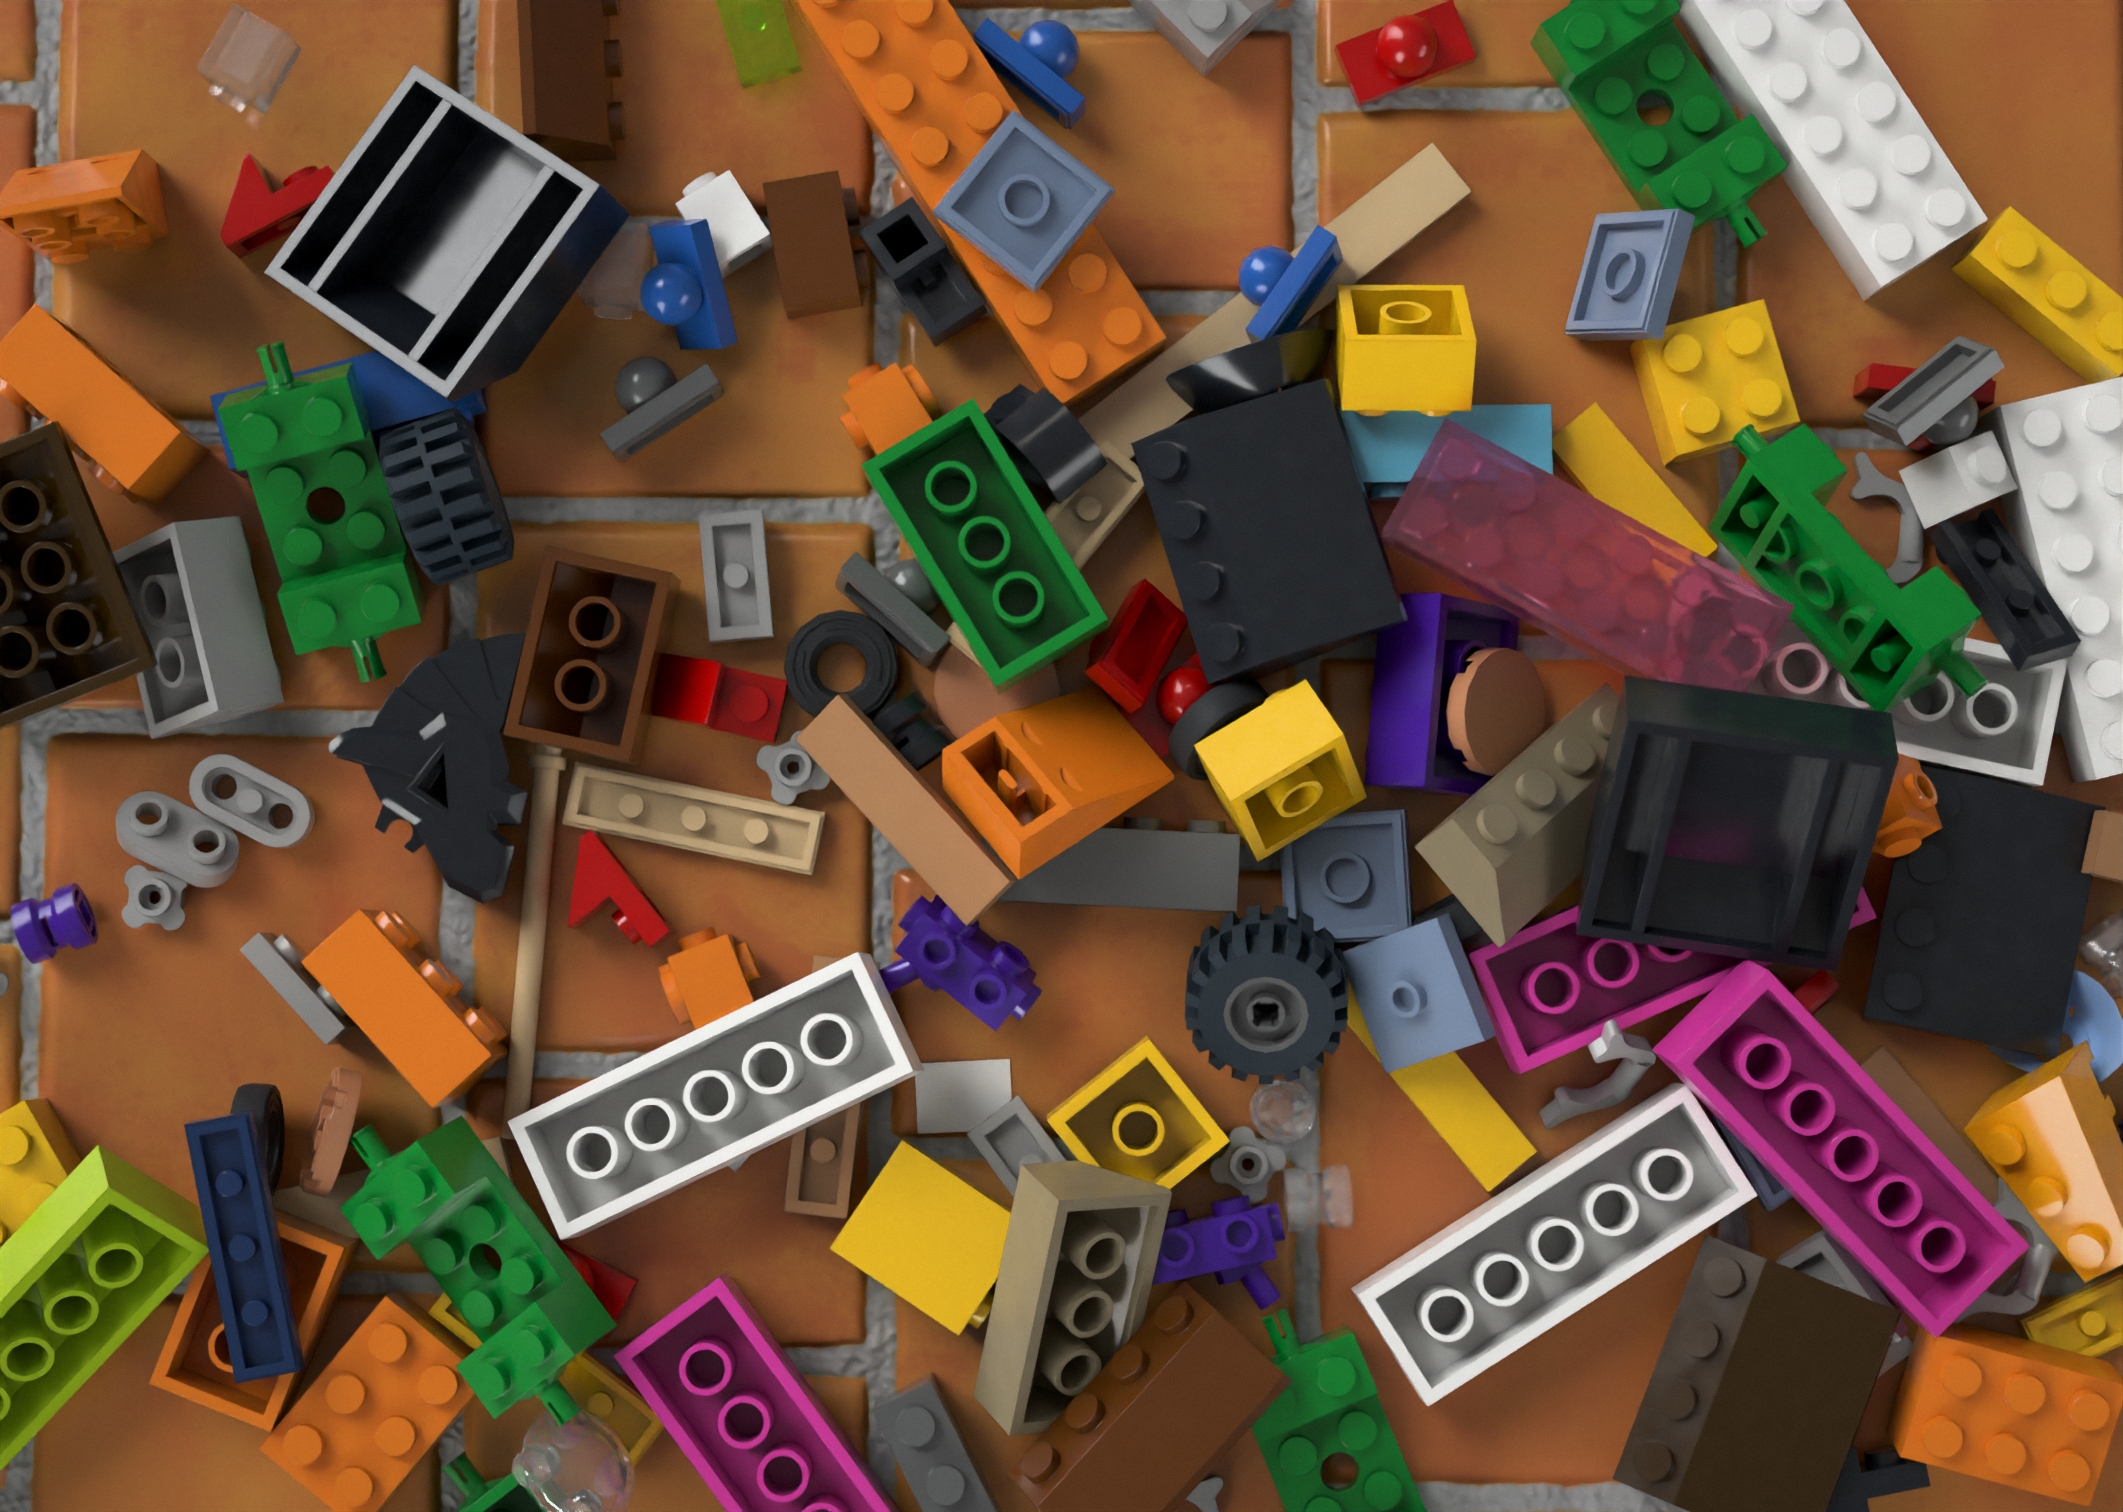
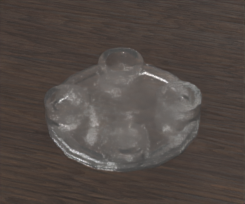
[512,1410,635,1512]

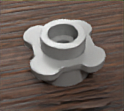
[756,731,830,805]
[122,865,189,930]
[1210,1126,1286,1203]

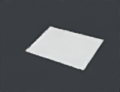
[915,1059,1012,1134]

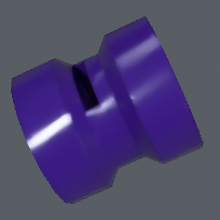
[11,883,98,964]

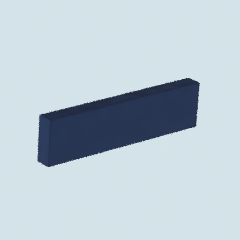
[184,1109,305,1383]

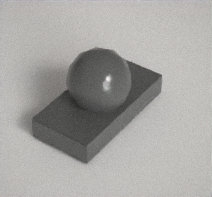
[1862,336,2005,447]
[600,357,724,462]
[835,552,951,668]

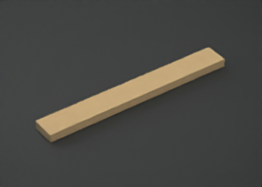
[1078,142,1472,460]

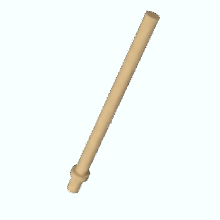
[501,743,567,1140]

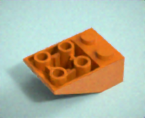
[0,149,170,264]
[942,685,1174,880]

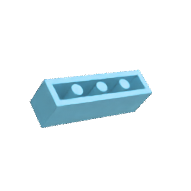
[1338,404,1553,502]

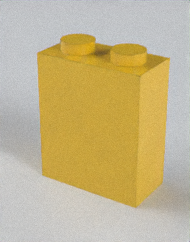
[829,1137,1012,1336]

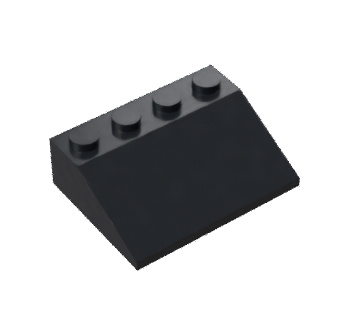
[1131,378,1408,685]
[1862,765,2106,1059]

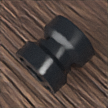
[872,690,956,771]

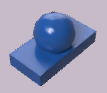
[973,18,1085,129]
[640,219,738,350]
[1239,225,1343,343]

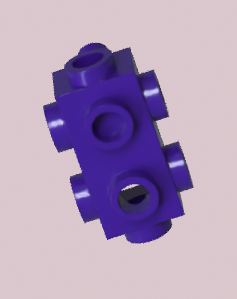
[879,895,1042,1031]
[1152,1195,1285,1310]

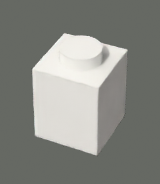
[675,170,773,279]
[1899,430,2018,529]

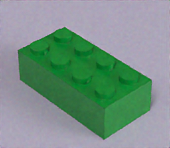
[862,398,1108,695]

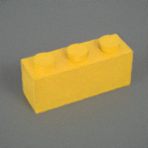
[1950,206,2123,384]

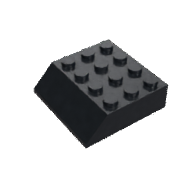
[264,65,630,402]
[1576,675,1899,972]

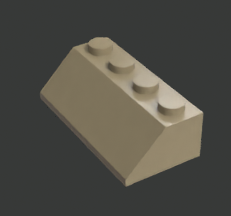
[1414,683,1620,948]
[973,1161,1172,1436]

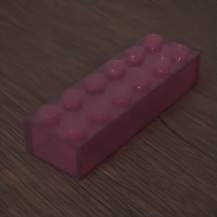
[1381,418,1795,693]

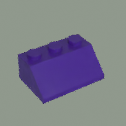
[1364,593,1520,797]

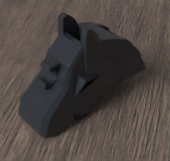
[328,633,528,904]

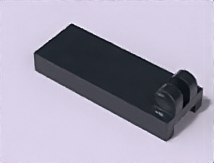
[1931,508,2081,672]

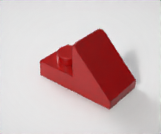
[220,152,335,259]
[651,654,788,744]
[568,829,676,948]

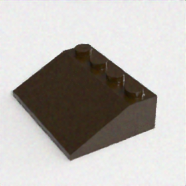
[0,421,159,730]
[1613,1235,1902,1512]

